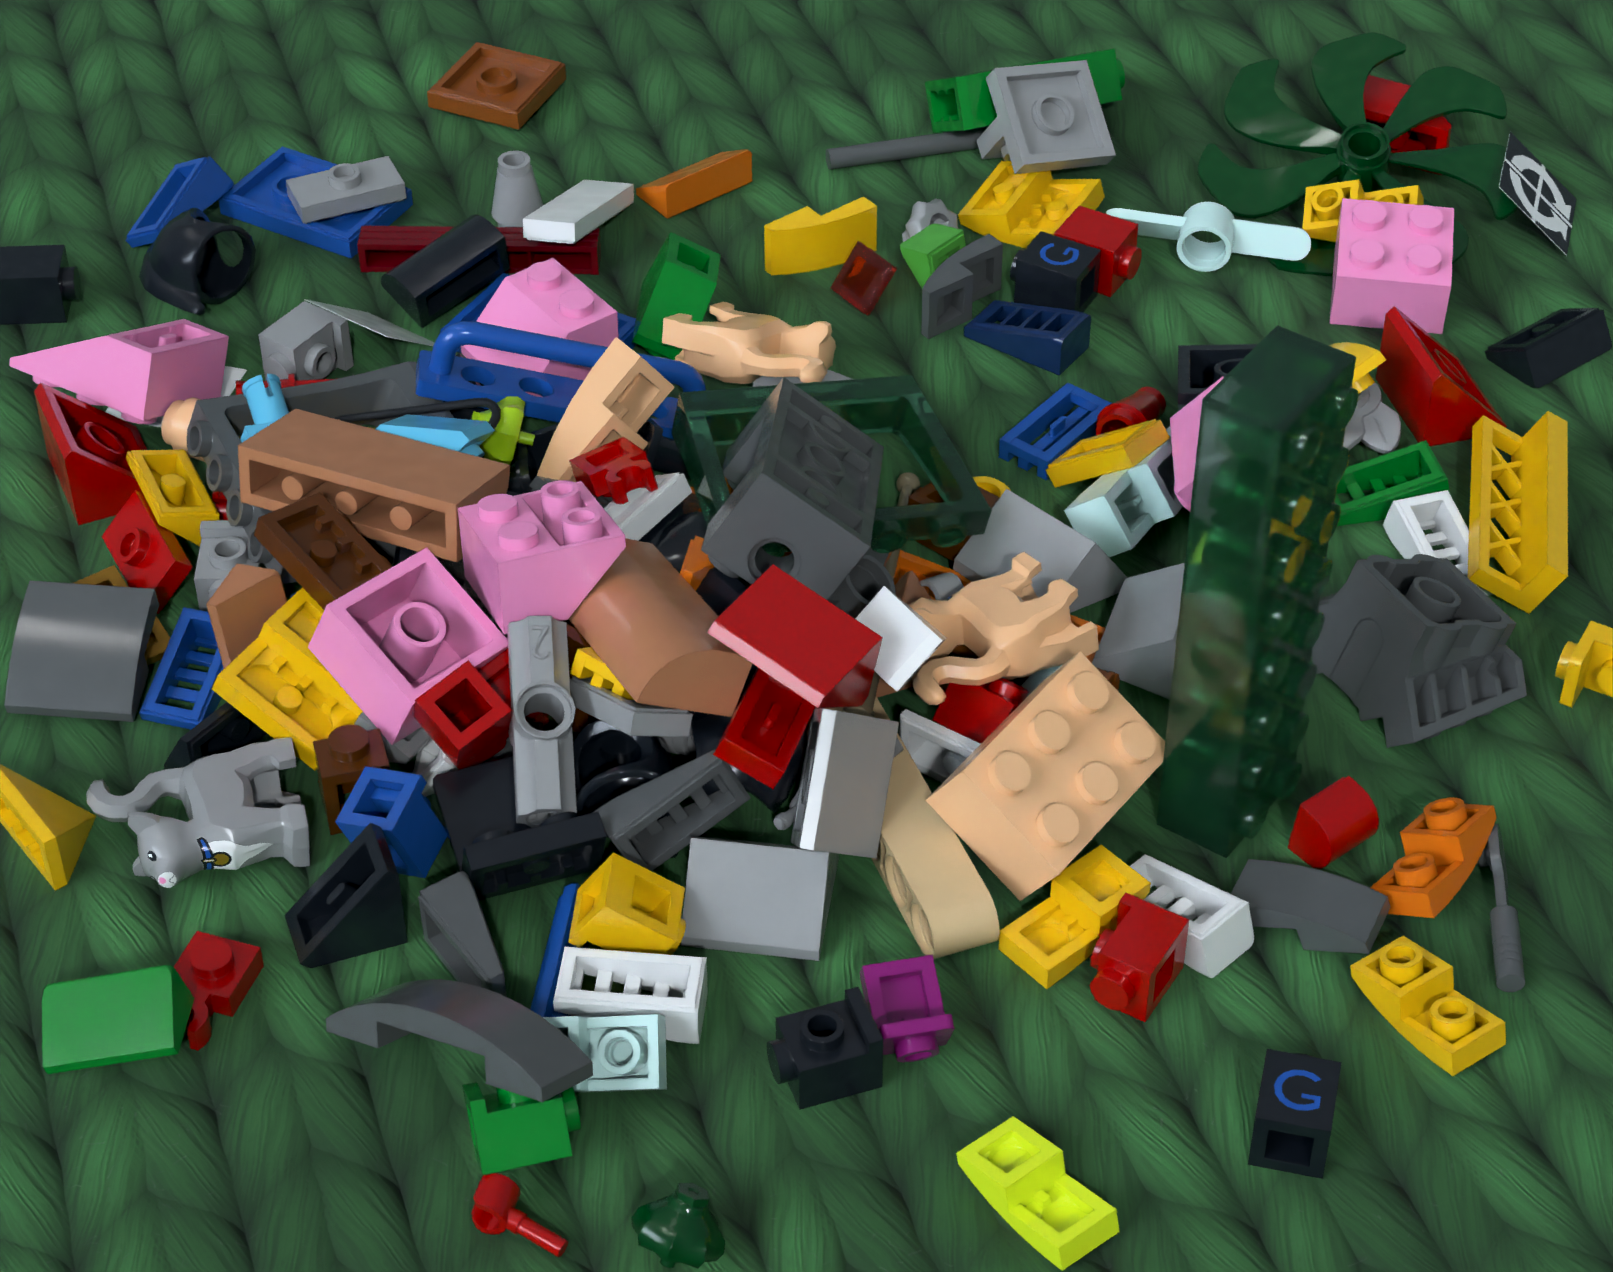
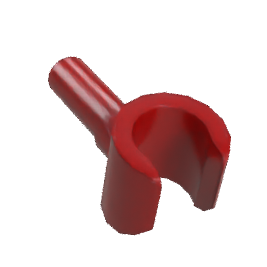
[471,1173,569,1258]

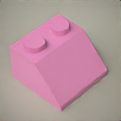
[461,258,619,397]

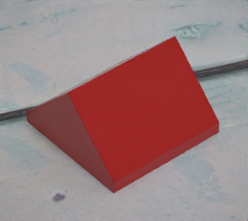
[1376,306,1507,446]
[34,382,147,526]
[707,564,883,708]

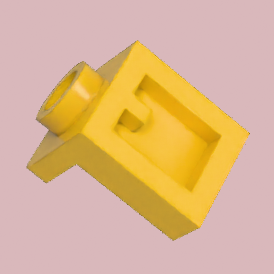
[1555,621,1613,708]

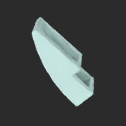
[1064,427,1183,557]

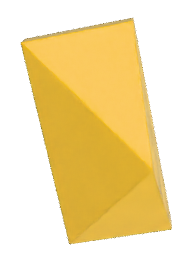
[0,764,96,891]

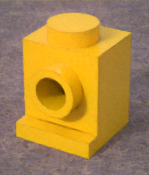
[568,852,686,955]

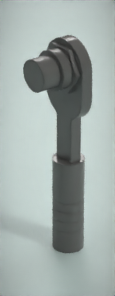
[1476,823,1525,992]

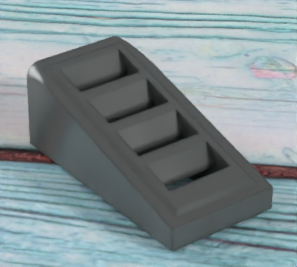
[593,749,751,871]
[418,871,507,997]

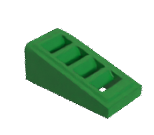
[1313,440,1450,527]

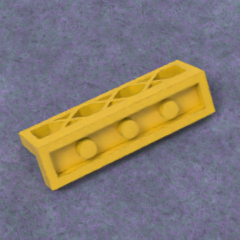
[1467,411,1568,614]

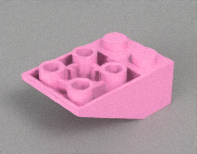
[9,319,229,424]

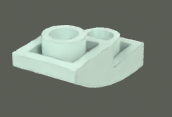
[543,1014,667,1093]

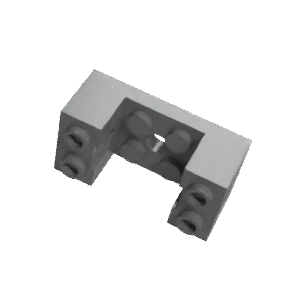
[701,377,884,600]

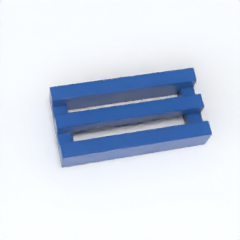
[999,383,1112,480]

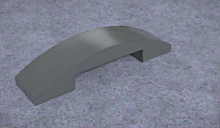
[326,979,593,1102]

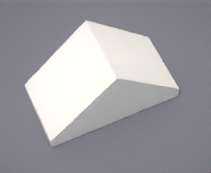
[855,586,946,692]

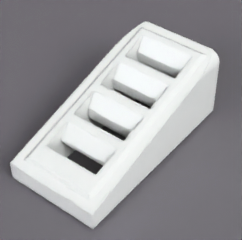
[1383,490,1493,596]
[1130,854,1254,978]
[553,947,707,1044]

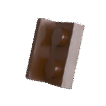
[254,492,392,610]

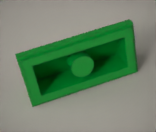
[42,965,195,1074]

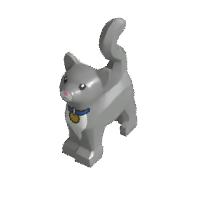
[86,737,310,888]

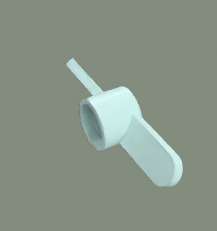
[1106,202,1311,272]

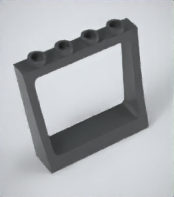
[187,361,454,584]

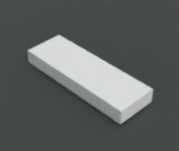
[523,180,634,244]

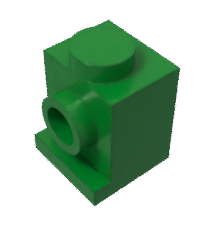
[462,1082,581,1175]

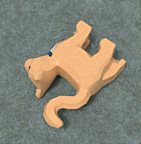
[662,301,836,385]
[908,552,1099,705]

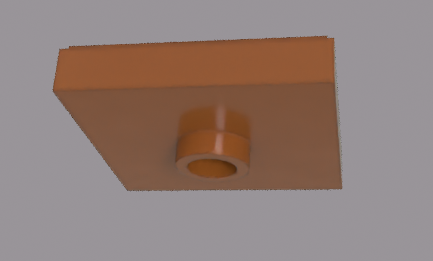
[427,42,566,130]

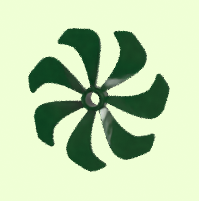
[1197,32,1519,276]

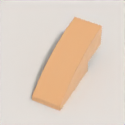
[537,337,675,482]

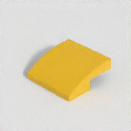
[958,161,1105,249]
[212,587,363,771]

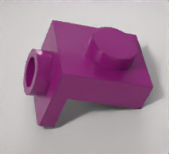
[859,955,955,1062]

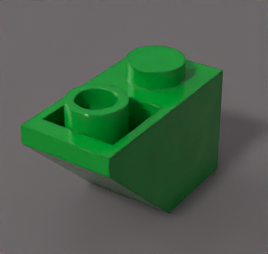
[632,231,721,360]

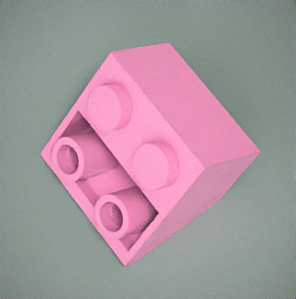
[458,480,626,634]

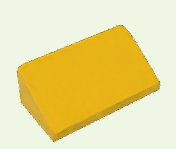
[126,449,220,546]

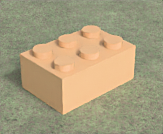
[925,651,1174,901]

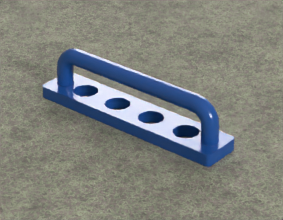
[415,321,709,446]

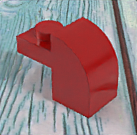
[413,648,541,770]

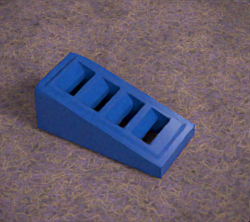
[125,156,234,248]
[139,607,224,730]

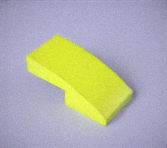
[956,1116,1119,1271]

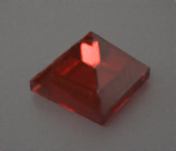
[830,241,897,316]

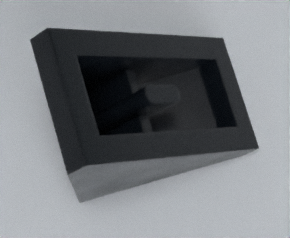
[284,823,408,968]

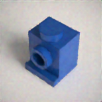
[335,766,447,878]

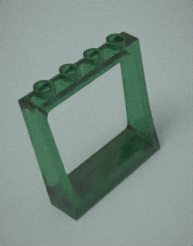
[672,375,992,557]

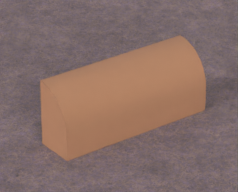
[238,409,510,562]
[569,538,752,717]

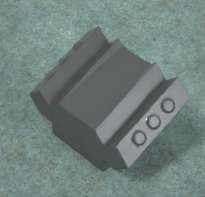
[1285,554,1527,748]

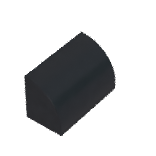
[381,214,510,328]

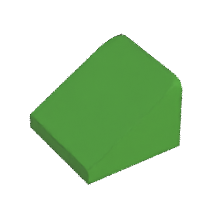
[900,224,966,288]

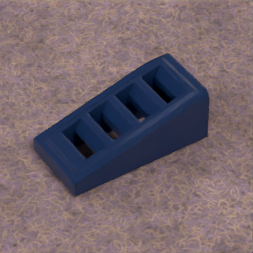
[964,300,1091,375]

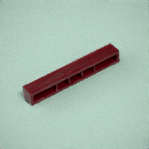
[357,226,601,275]

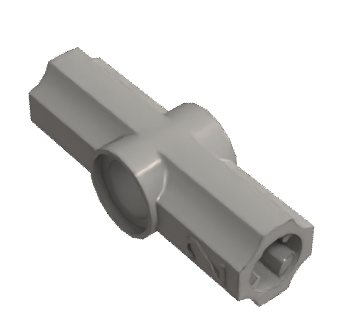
[507,616,577,828]

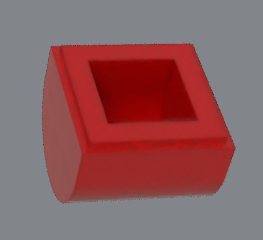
[1287,776,1379,868]

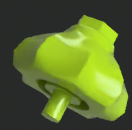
[471,396,535,466]

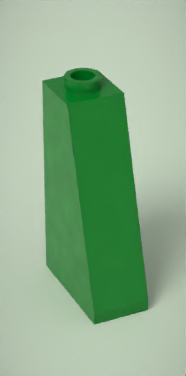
[924,48,1125,133]

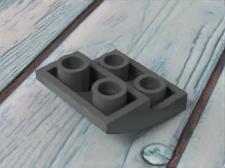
[4,580,159,722]

